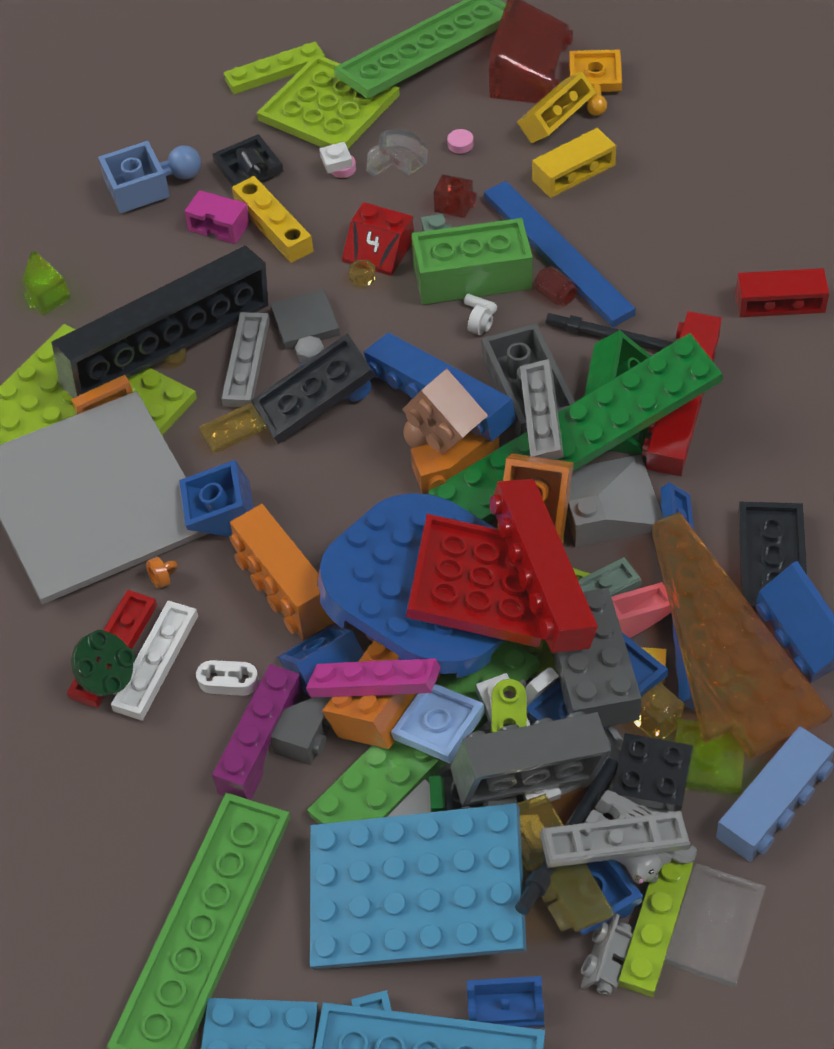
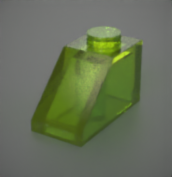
[22,251,71,315]

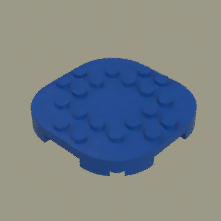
[317,493,505,679]

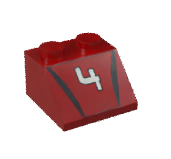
[342,202,414,276]

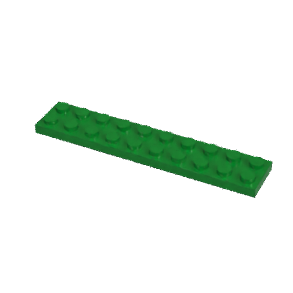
[429,333,724,523]

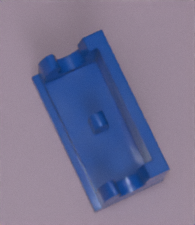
[467,976,544,1028]

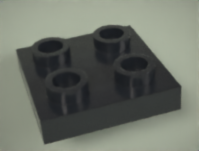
[212,134,284,186]
[612,733,693,812]

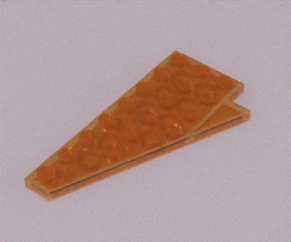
[651,512,833,759]

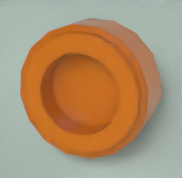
[146,556,178,589]

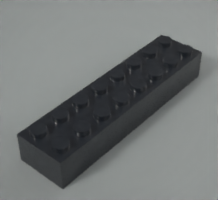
[51,245,269,398]

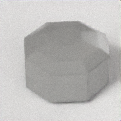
[295,336,324,363]

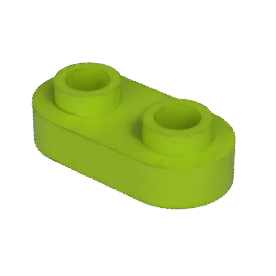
[491,679,527,733]

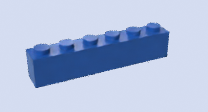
[363,332,517,442]

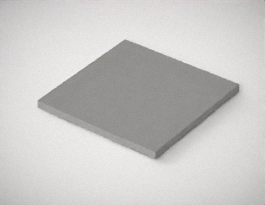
[0,391,209,605]

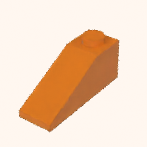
[410,432,500,494]

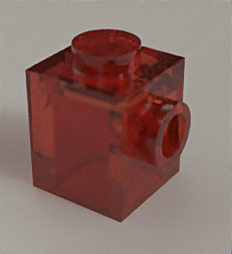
[433,174,477,218]

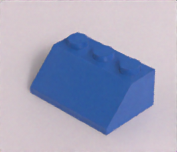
[755,561,834,683]

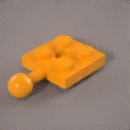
[569,50,622,116]

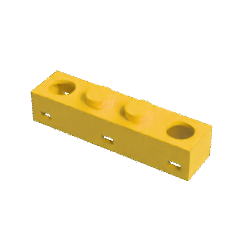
[232,176,314,263]

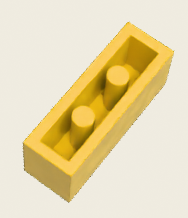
[517,71,596,143]
[532,128,616,198]

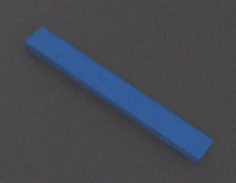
[484,181,636,328]

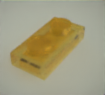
[198,403,266,453]

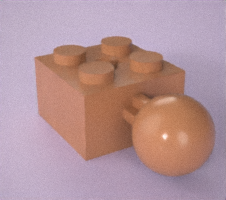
[402,369,488,455]

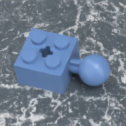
[98,141,201,213]

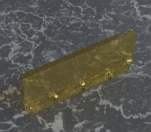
[517,794,615,932]

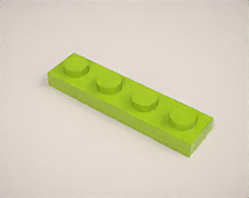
[223,41,325,95]
[618,860,694,998]

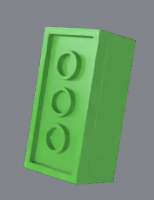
[412,218,533,305]

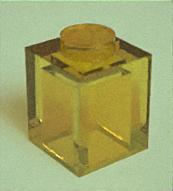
[634,682,684,740]

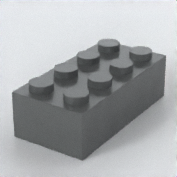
[481,323,575,437]
[552,588,642,727]
[450,712,611,806]

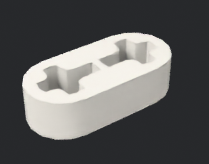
[196,660,259,696]

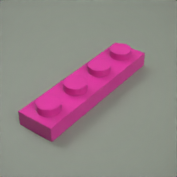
[306,658,441,698]

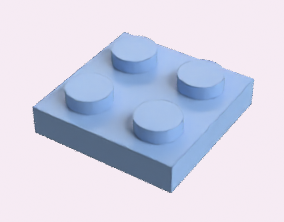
[391,684,486,764]

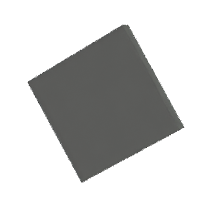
[270,289,340,349]

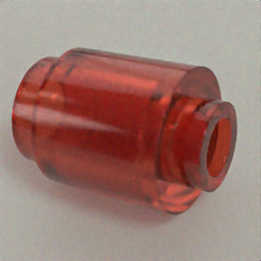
[535,266,577,306]

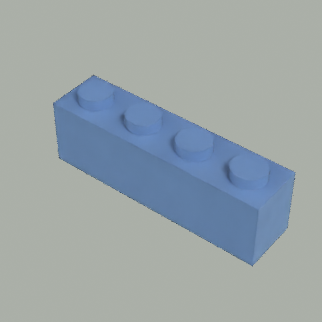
[716,726,834,863]

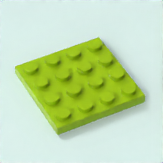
[257,54,400,149]

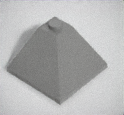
[566,454,664,548]

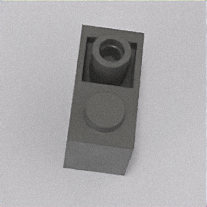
[271,697,332,765]

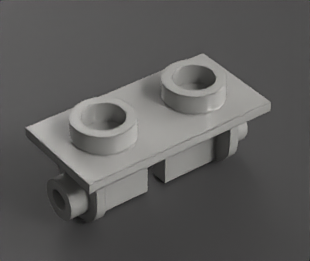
[580,914,633,996]

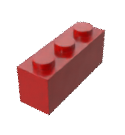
[735,268,829,318]

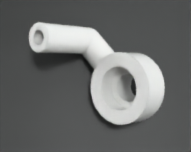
[464,294,497,335]

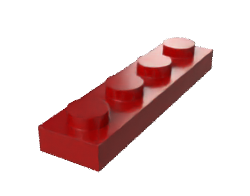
[67,590,158,708]

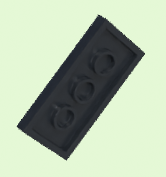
[252,333,376,444]
[738,501,807,613]

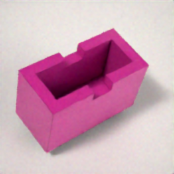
[184,190,250,244]

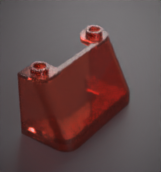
[489,0,573,103]

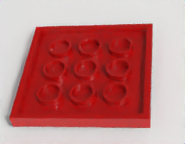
[406,514,542,648]

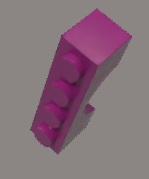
[212,664,304,800]

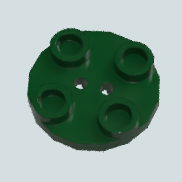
[71,630,136,696]

